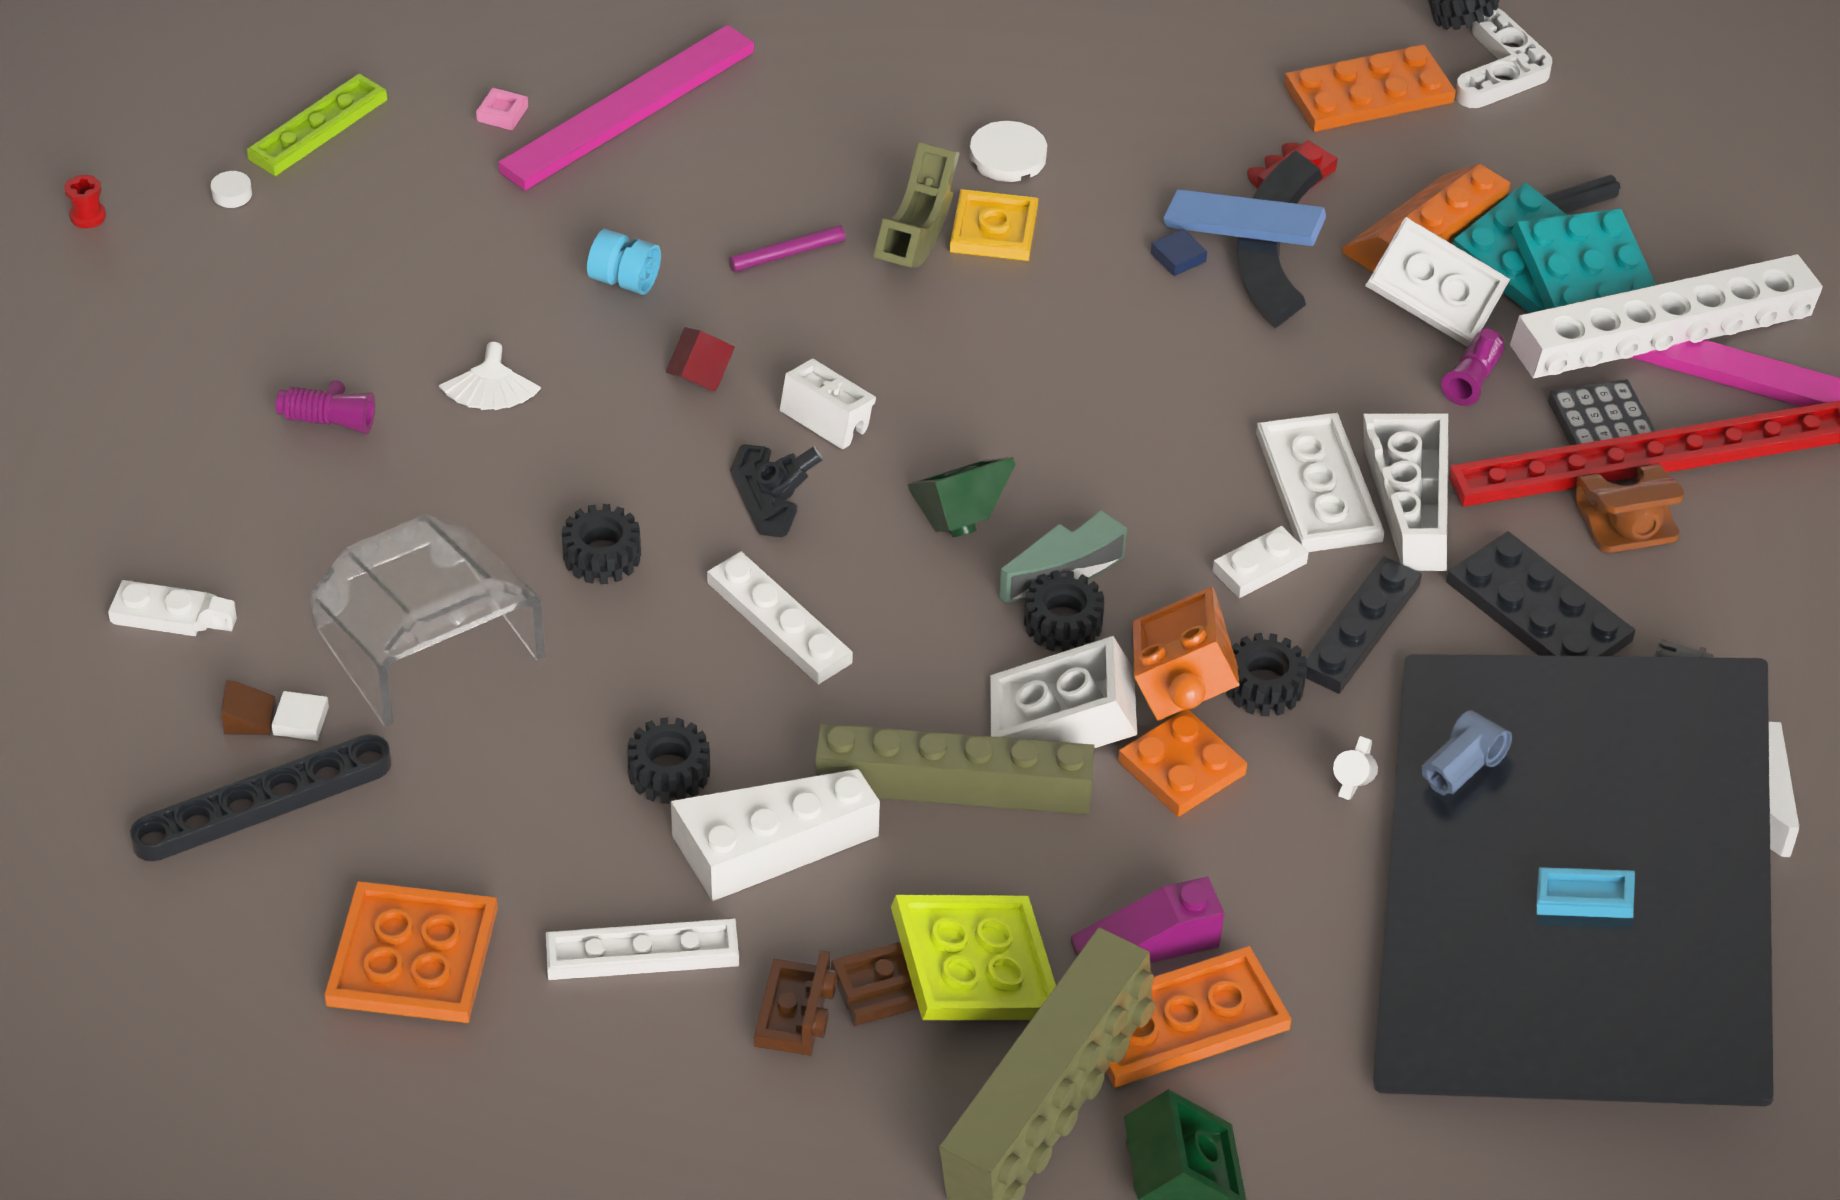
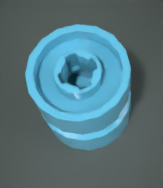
[587,228,661,295]

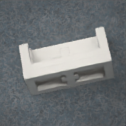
[779,358,876,450]

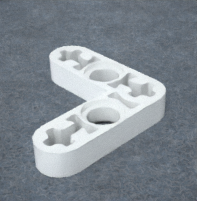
[1455,8,1552,108]

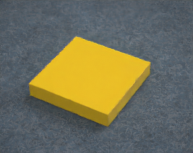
[950,189,1039,261]

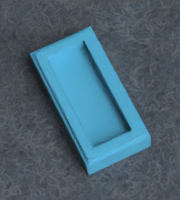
[1537,867,1635,918]

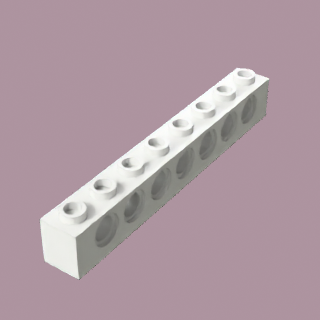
[1510,254,1823,379]

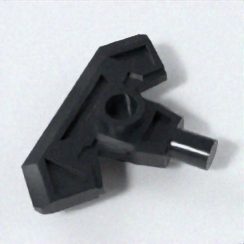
[730,444,823,537]

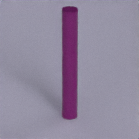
[729,225,846,272]

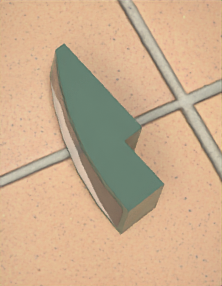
[999,510,1127,603]

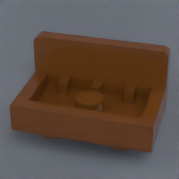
[754,950,838,1056]

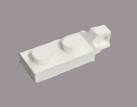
[108,580,237,636]

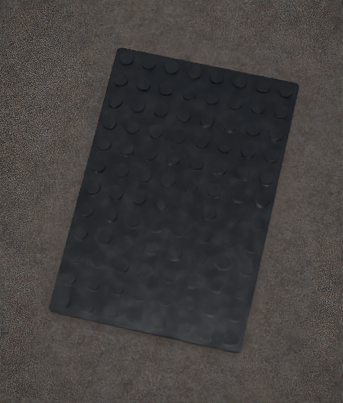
[1373,654,1774,1107]

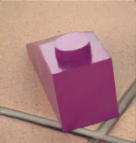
[1071,876,1224,963]

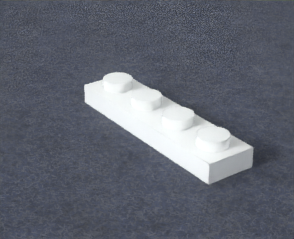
[707,551,853,685]

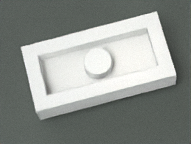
[1212,526,1308,598]

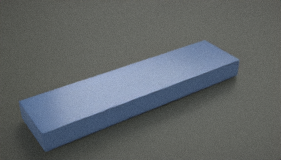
[1163,189,1327,246]

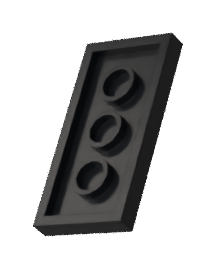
[1446,531,1636,656]

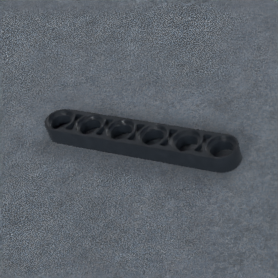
[130,734,391,861]

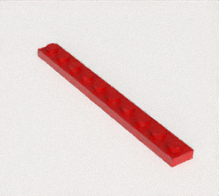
[1449,401,1840,507]

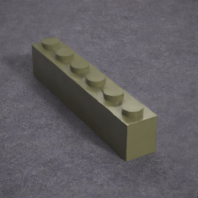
[816,723,1095,815]

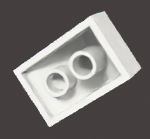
[990,636,1137,748]

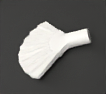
[439,342,541,410]

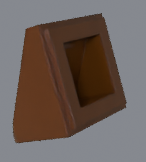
[221,680,275,735]

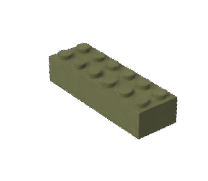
[939,927,1155,1200]

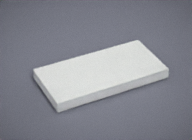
[1256,413,1384,552]

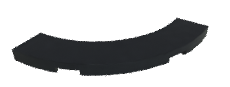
[1237,150,1323,328]

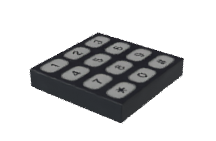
[1548,379,1655,445]

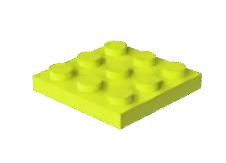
[891,895,1056,1020]

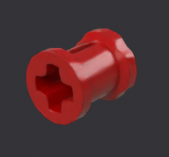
[64,174,106,228]

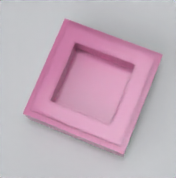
[476,88,528,131]

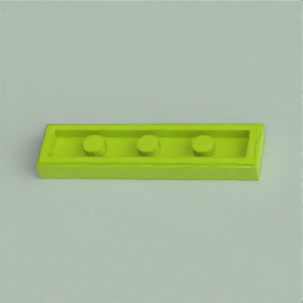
[247,73,388,177]

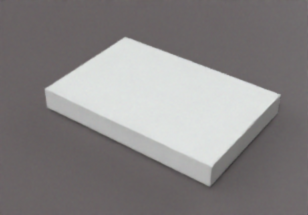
[1365,217,1510,347]

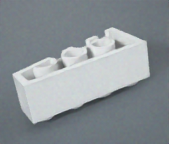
[1363,413,1448,571]
[671,769,880,902]

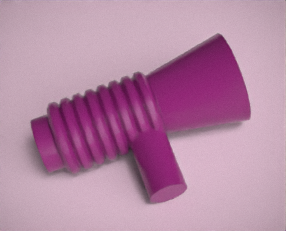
[1441,328,1504,406]
[276,380,375,434]

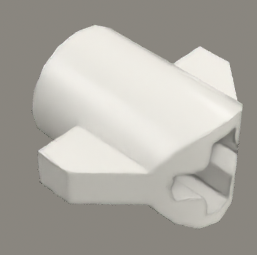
[1333,736,1378,800]

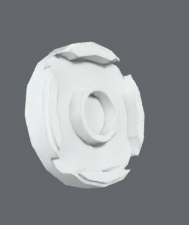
[969,121,1047,182]

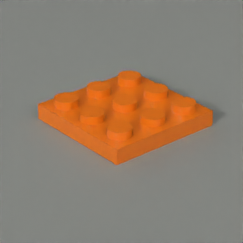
[325,881,498,1023]

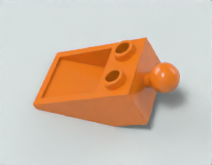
[1133,586,1239,721]

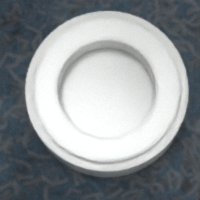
[211,171,252,208]

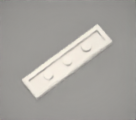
[546,918,739,980]

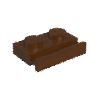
[831,942,919,1026]

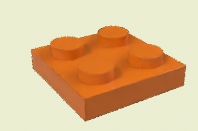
[1118,709,1247,817]

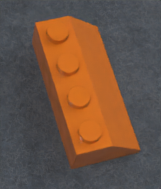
[1342,164,1511,272]

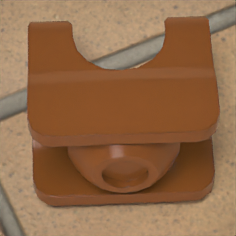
[1575,464,1684,553]

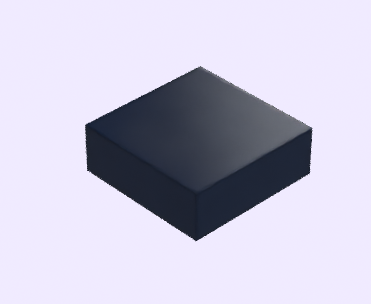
[1151,229,1207,276]

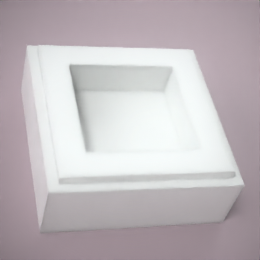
[272,691,329,741]

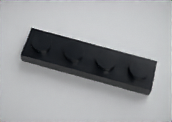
[1306,556,1422,694]

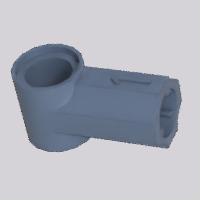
[1422,710,1512,796]

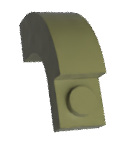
[873,142,960,268]

